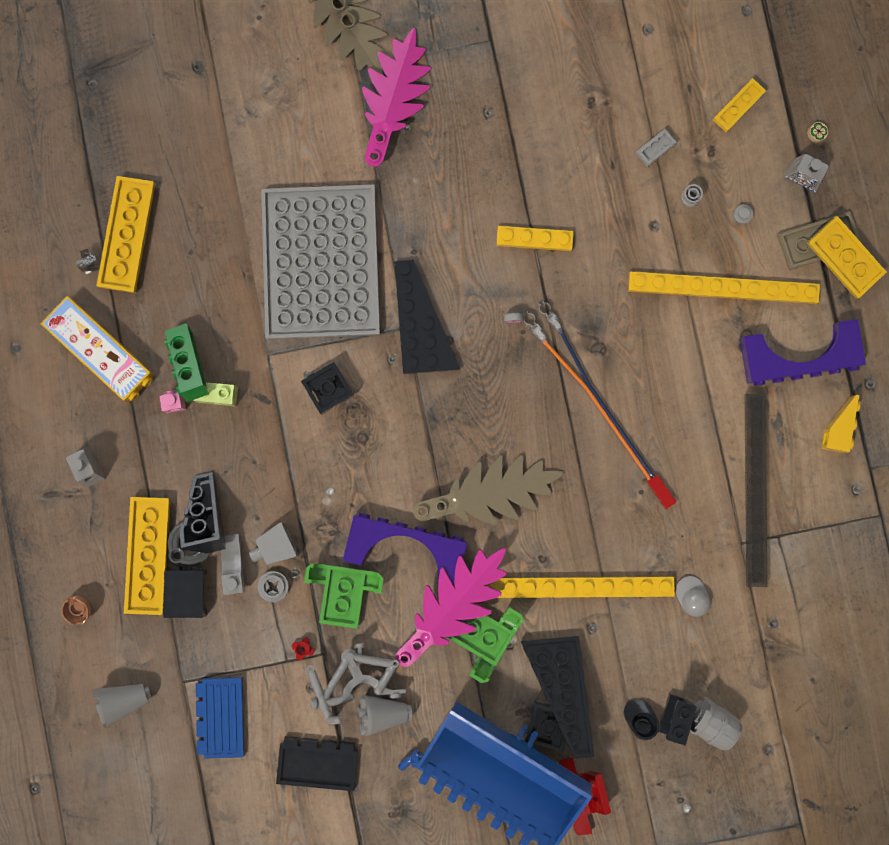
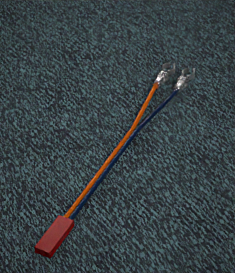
[523,301,676,509]

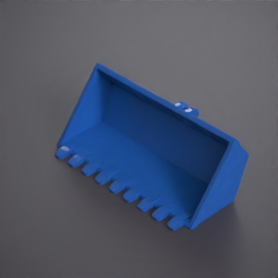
[416,701,593,845]

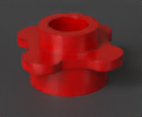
[292,637,314,660]

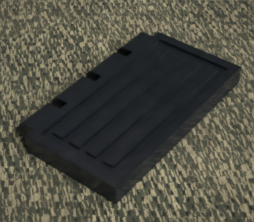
[276,736,358,791]

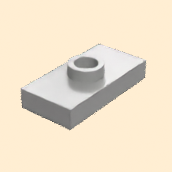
[635,129,677,168]

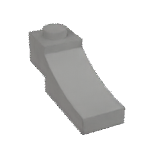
[221,534,246,595]

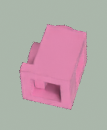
[160,390,186,413]

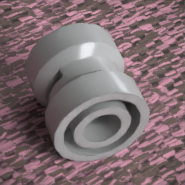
[681,184,703,208]

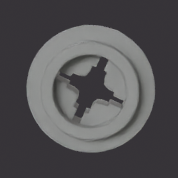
[257,571,289,602]

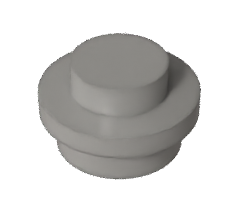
[734,205,753,224]

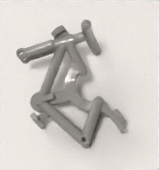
[305,643,406,725]

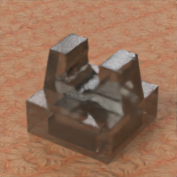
[76,249,101,274]

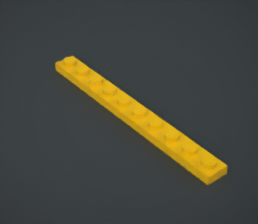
[628,272,820,304]
[486,577,675,598]

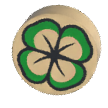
[807,122,828,143]

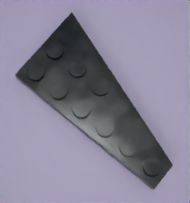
[520,636,594,759]

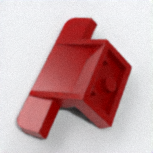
[558,757,612,836]

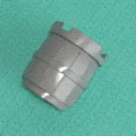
[690,696,742,751]

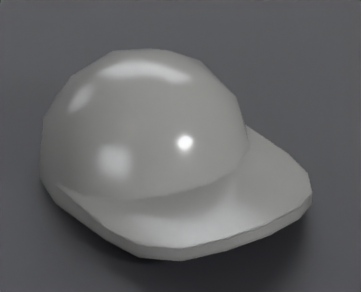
[675,576,711,617]

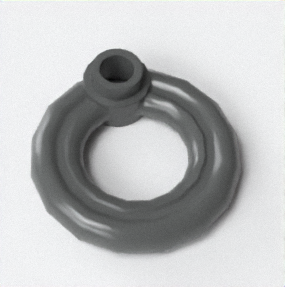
[167,521,211,566]

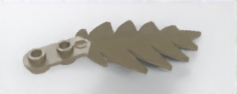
[308,0,388,75]
[413,455,563,526]

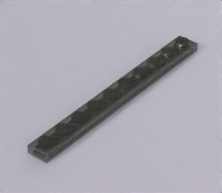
[744,394,768,587]

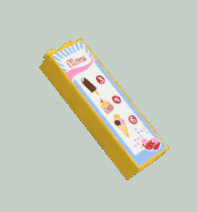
[41,296,154,403]

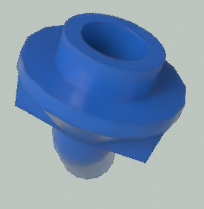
[398,748,423,771]

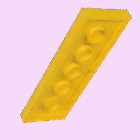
[96,176,156,293]
[124,497,171,615]

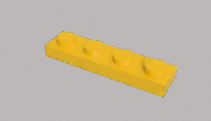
[496,226,573,251]

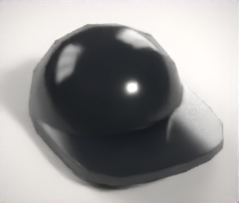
[623,699,660,741]

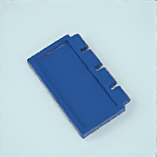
[195,677,245,759]

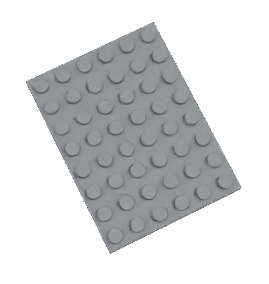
[261,184,380,340]

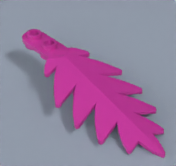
[362,28,431,167]
[395,548,507,667]

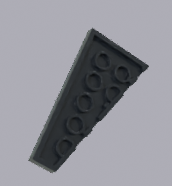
[394,260,460,375]

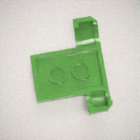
[304,563,384,629]
[447,607,524,683]

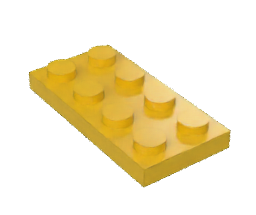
[807,216,887,299]

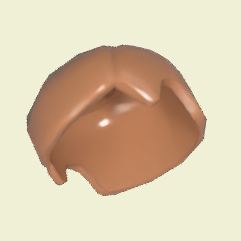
[61,596,92,625]

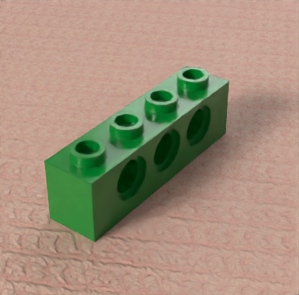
[164,323,209,402]

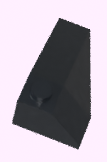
[179,472,226,553]

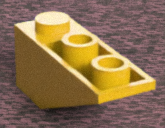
[821,395,860,453]

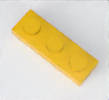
[713,78,766,133]

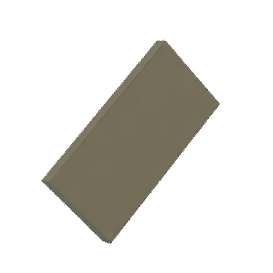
[777,211,861,271]

